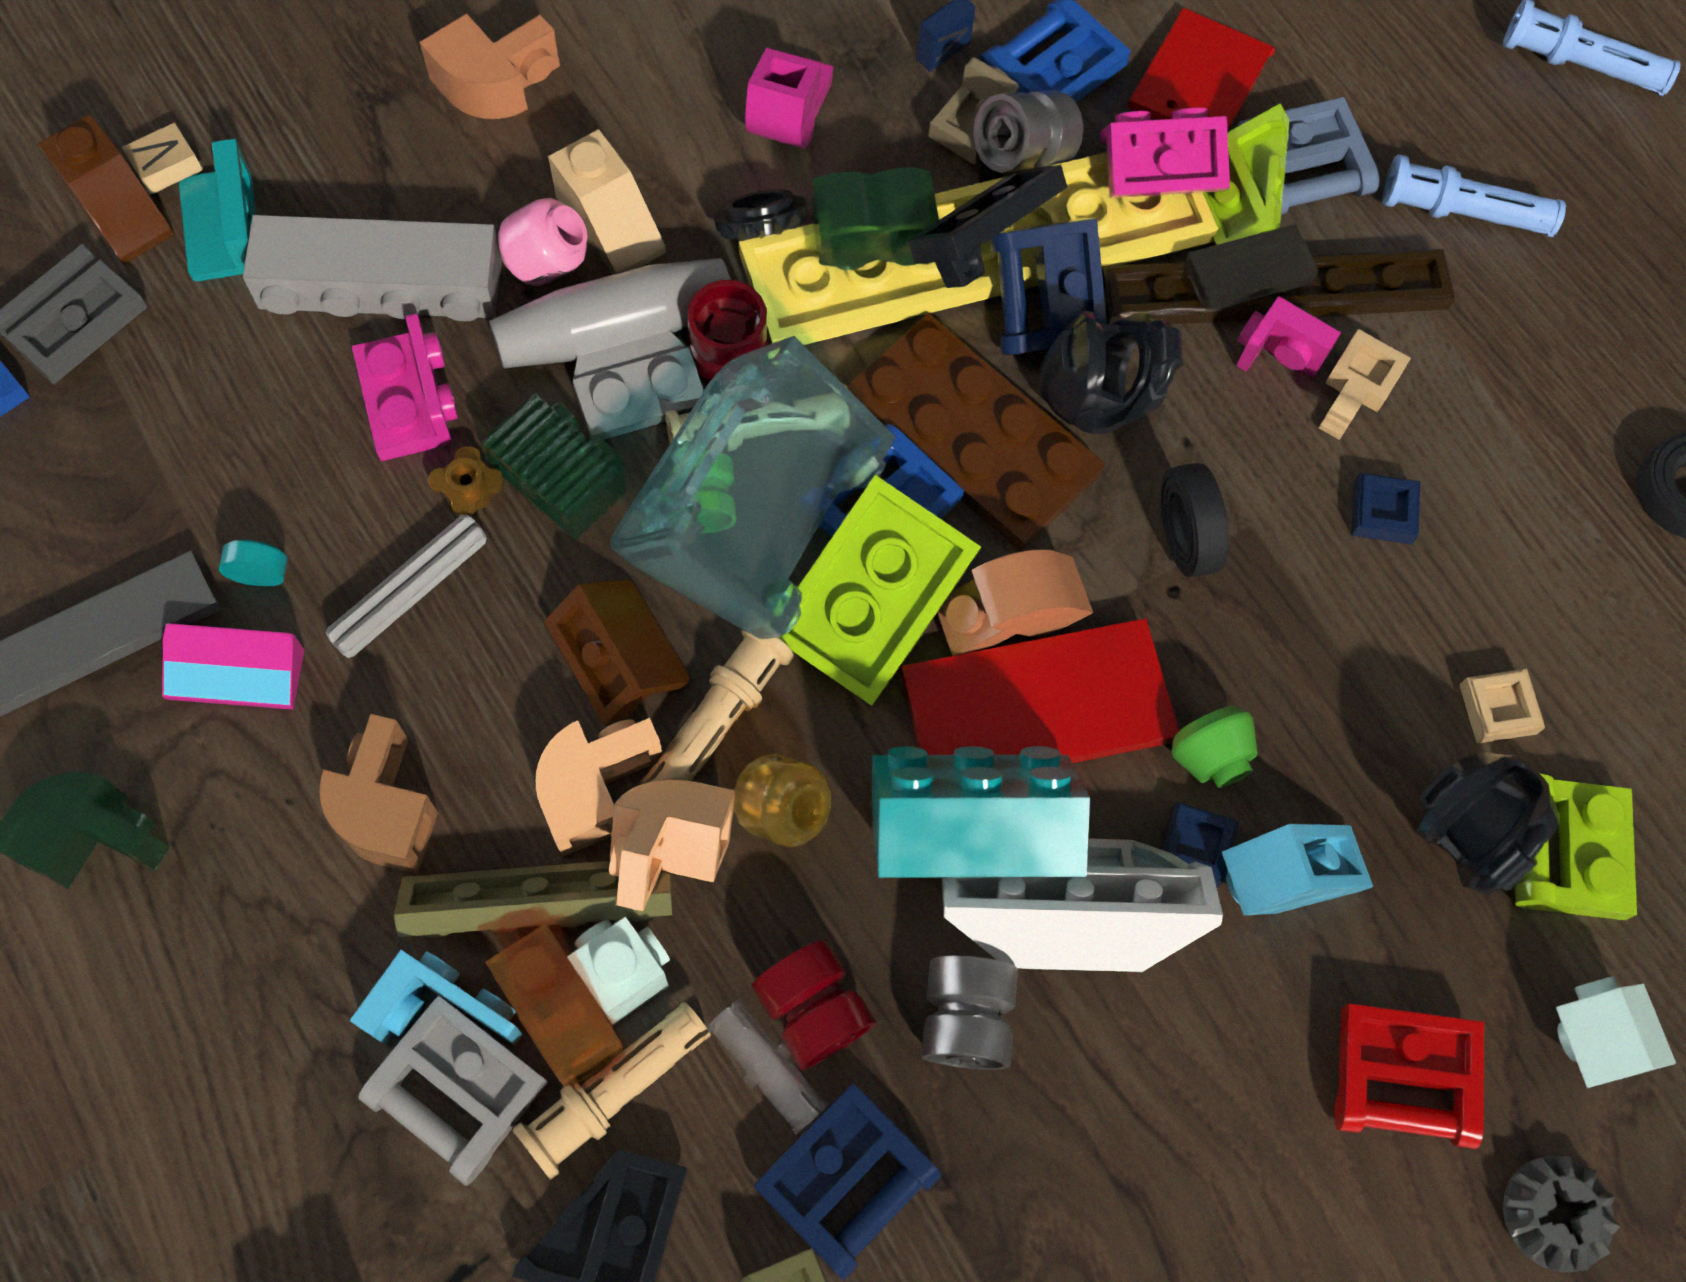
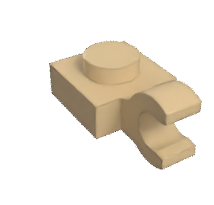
[1319,329,1411,440]

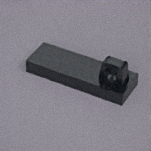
[907,165,1068,288]

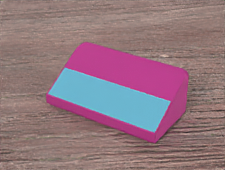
[162,624,305,710]

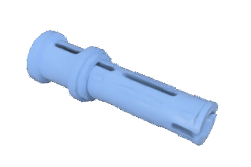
[1503,0,1681,96]
[1382,154,1566,237]

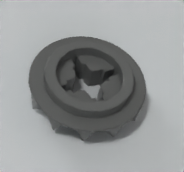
[1503,1156,1621,1272]

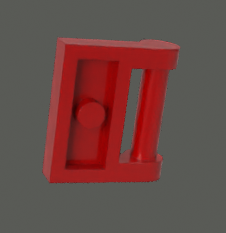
[1334,1004,1484,1149]

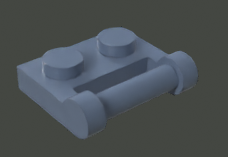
[1238,97,1379,215]

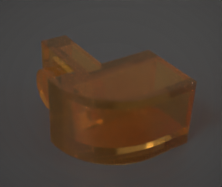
[486,923,625,1087]

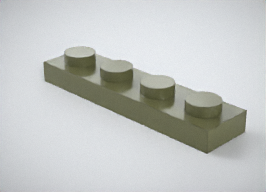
[394,861,672,938]

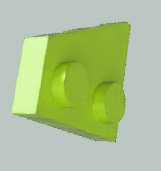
[1202,103,1290,260]

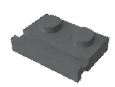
[0,244,147,385]

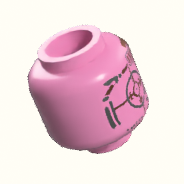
[498,198,587,286]

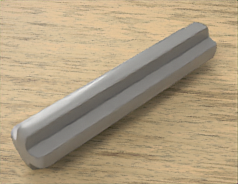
[325,514,487,658]

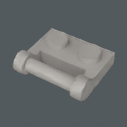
[358,995,548,1186]

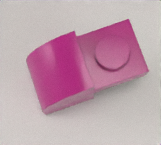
[745,48,834,149]

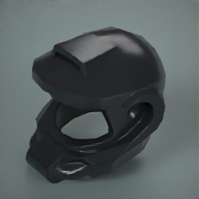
[1039,311,1183,434]
[1418,752,1560,895]

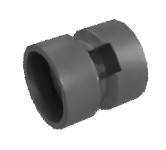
[973,90,1084,172]
[921,956,1018,1070]

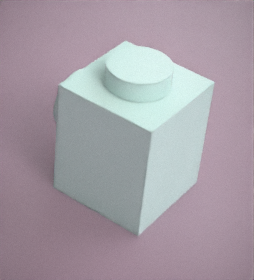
[567,917,670,1027]
[1556,976,1676,1088]

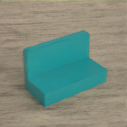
[179,139,256,282]

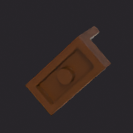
[544,580,690,726]

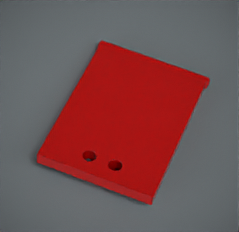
[1127,7,1275,133]

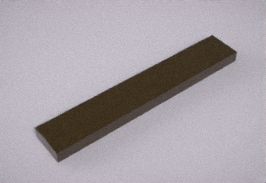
[1102,249,1455,324]

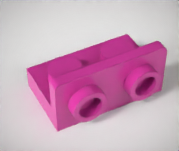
[1100,108,1230,198]
[352,313,458,461]

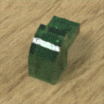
[0,772,169,889]

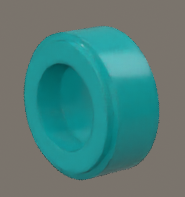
[218,540,288,587]

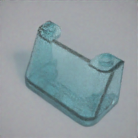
[610,336,896,639]

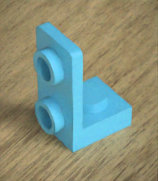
[350,950,523,1046]

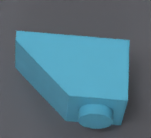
[1222,824,1373,915]

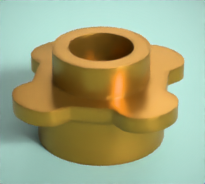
[428,446,504,516]

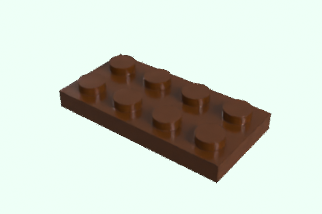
[847,313,1105,552]

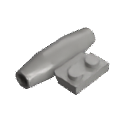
[489,258,730,443]

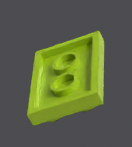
[768,475,981,706]

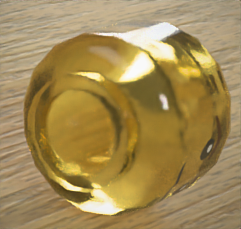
[733,753,831,847]

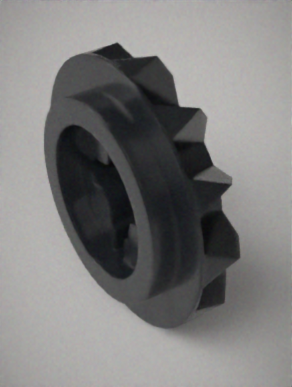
[714,189,808,241]

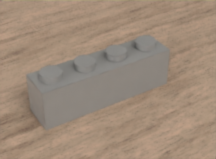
[243,215,502,321]

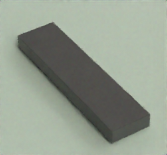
[0,551,222,717]

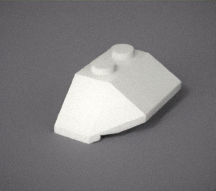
[941,838,1223,972]

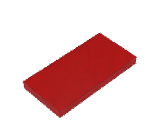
[901,618,1179,763]

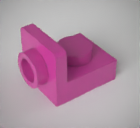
[1236,296,1341,378]

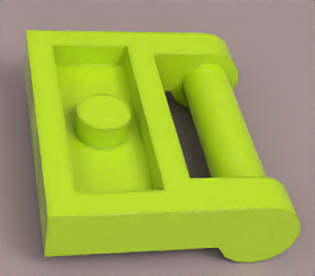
[1515,774,1637,921]

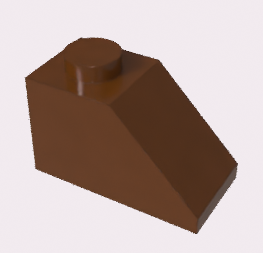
[37,114,175,265]

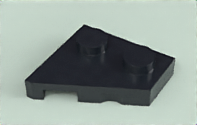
[512,1149,688,1282]

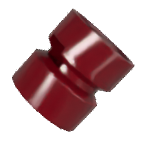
[688,280,767,391]
[751,939,877,1071]

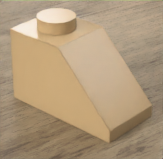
[548,129,666,275]

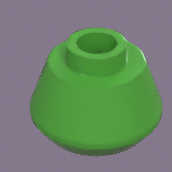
[1171,706,1258,788]

